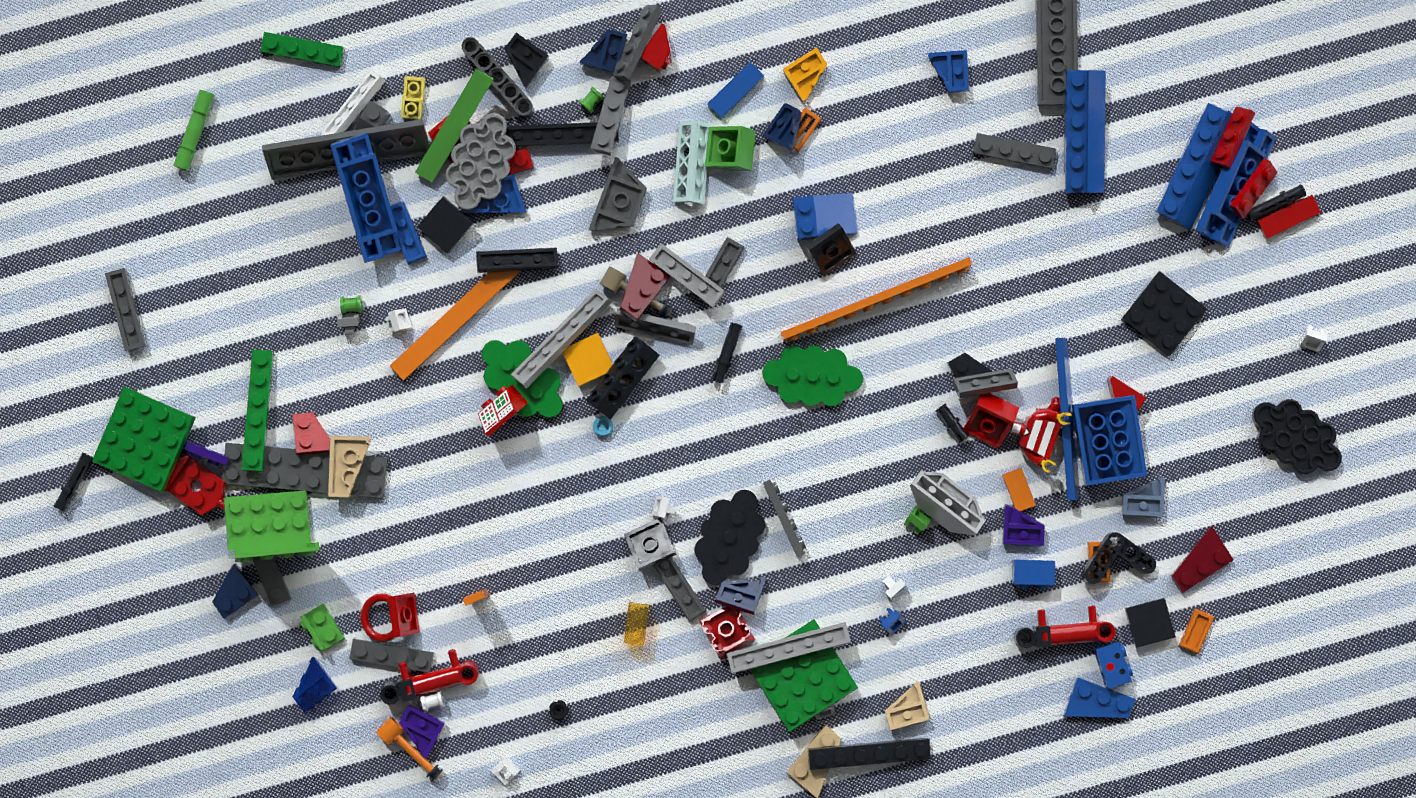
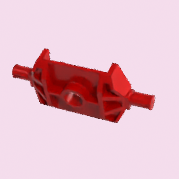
[165,456,227,516]

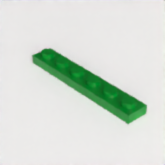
[241,350,274,472]

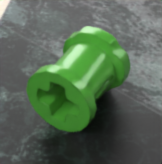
[578,87,605,114]
[340,295,363,315]

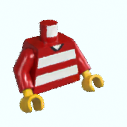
[1010,409,1072,473]

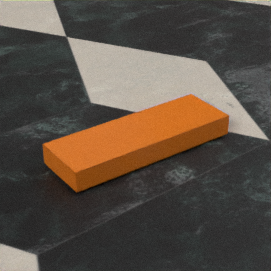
[463,589,490,606]

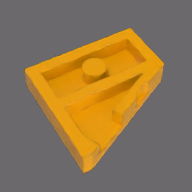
[782,48,827,102]

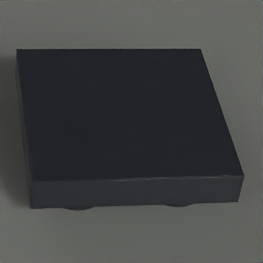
[417,196,474,254]
[1124,598,1176,648]

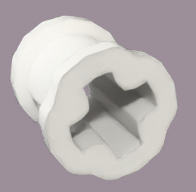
[420,690,445,713]

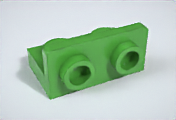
[300,603,345,652]

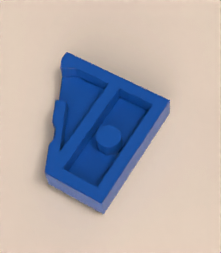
[928,50,969,93]

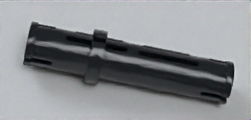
[1247,184,1307,222]
[711,322,743,384]
[53,452,93,512]

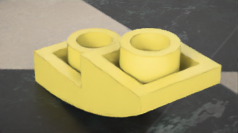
[401,76,426,119]

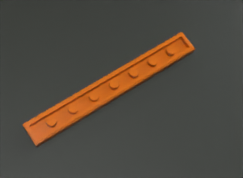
[390,271,521,381]

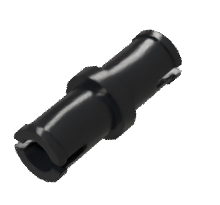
[935,403,970,443]

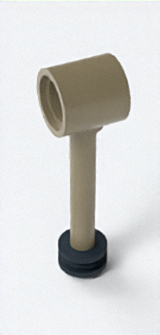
[599,266,673,319]

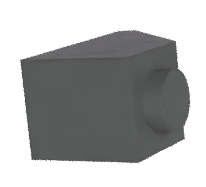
[355,100,391,130]

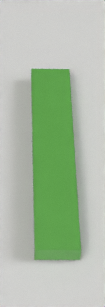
[415,68,494,183]

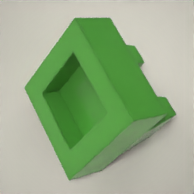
[904,506,932,534]

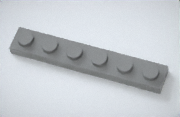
[511,289,611,389]
[727,622,851,674]

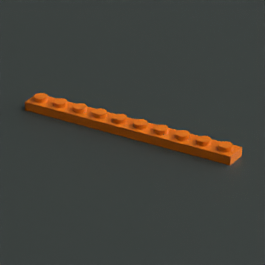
[780,257,972,342]

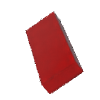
[1257,195,1321,239]

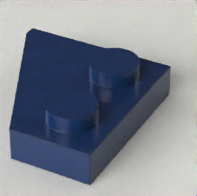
[580,29,628,73]
[212,563,258,619]

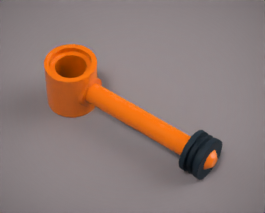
[376,716,443,782]

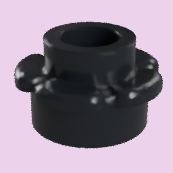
[549,700,569,720]

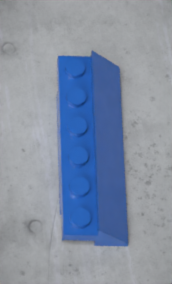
[1064,70,1106,193]
[1155,103,1233,231]
[1196,122,1276,248]
[330,133,401,263]

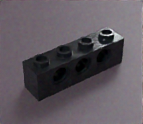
[585,336,660,420]

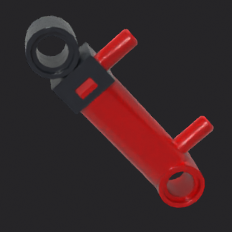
[1014,605,1116,648]
[380,649,479,705]

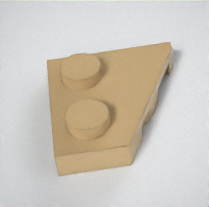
[885,682,930,731]

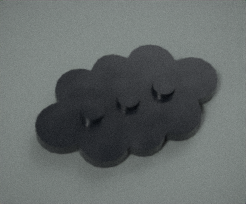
[1252,399,1342,474]
[694,490,765,585]

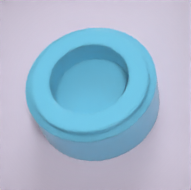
[593,416,613,437]

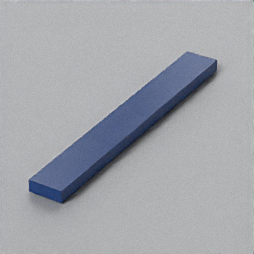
[1055,337,1080,500]

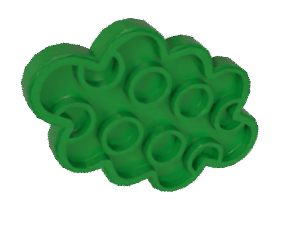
[482,340,563,418]
[762,345,863,406]

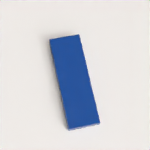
[707,62,764,119]
[390,201,427,265]

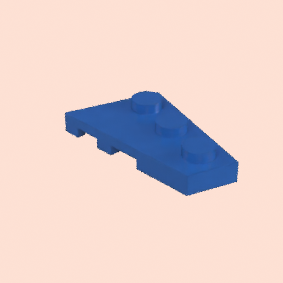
[461,174,527,213]
[1063,677,1135,718]

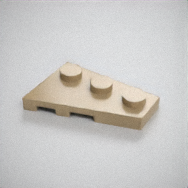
[328,435,372,497]
[786,725,841,798]

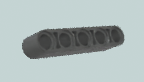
[461,37,534,119]

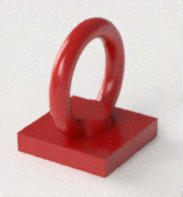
[360,593,420,642]

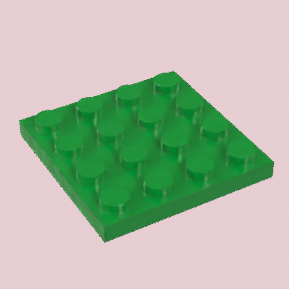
[92,386,196,492]
[750,619,858,732]

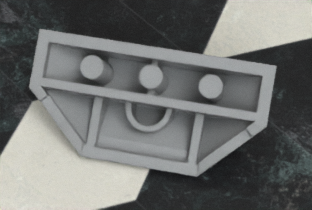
[910,471,986,536]

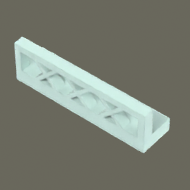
[673,121,711,204]

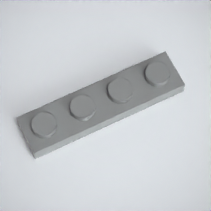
[649,243,725,308]

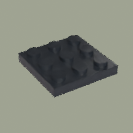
[1121,271,1207,356]

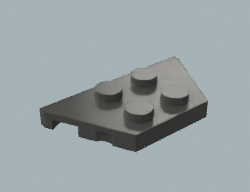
[588,157,647,231]

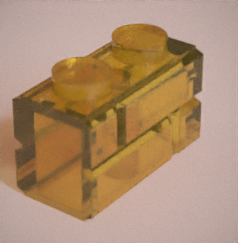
[624,601,650,645]

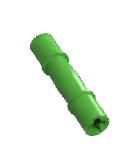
[173,90,215,171]

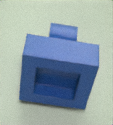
[879,608,906,636]

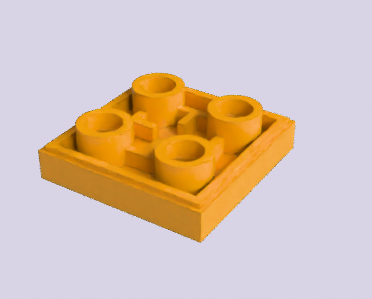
[562,333,613,387]

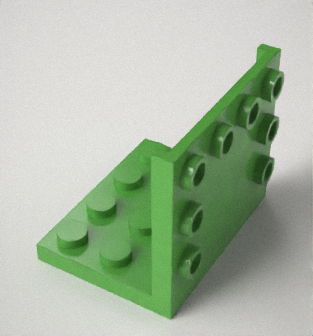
[223,491,320,563]

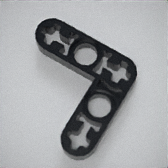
[1082,532,1156,584]

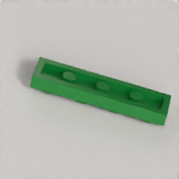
[260,32,344,68]

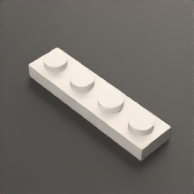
[321,70,385,135]

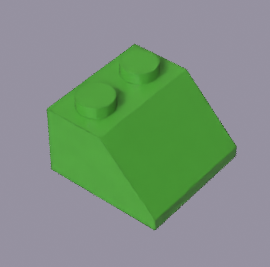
[705,126,756,171]

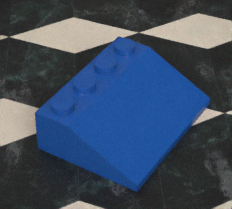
[1071,395,1147,486]

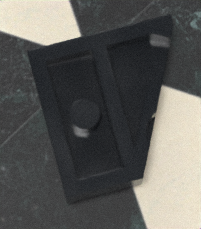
[504,32,549,88]
[947,353,993,398]

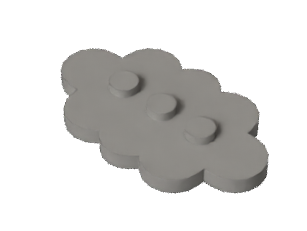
[445,113,516,210]

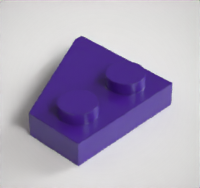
[183,440,229,466]
[1002,504,1045,546]
[399,704,445,758]

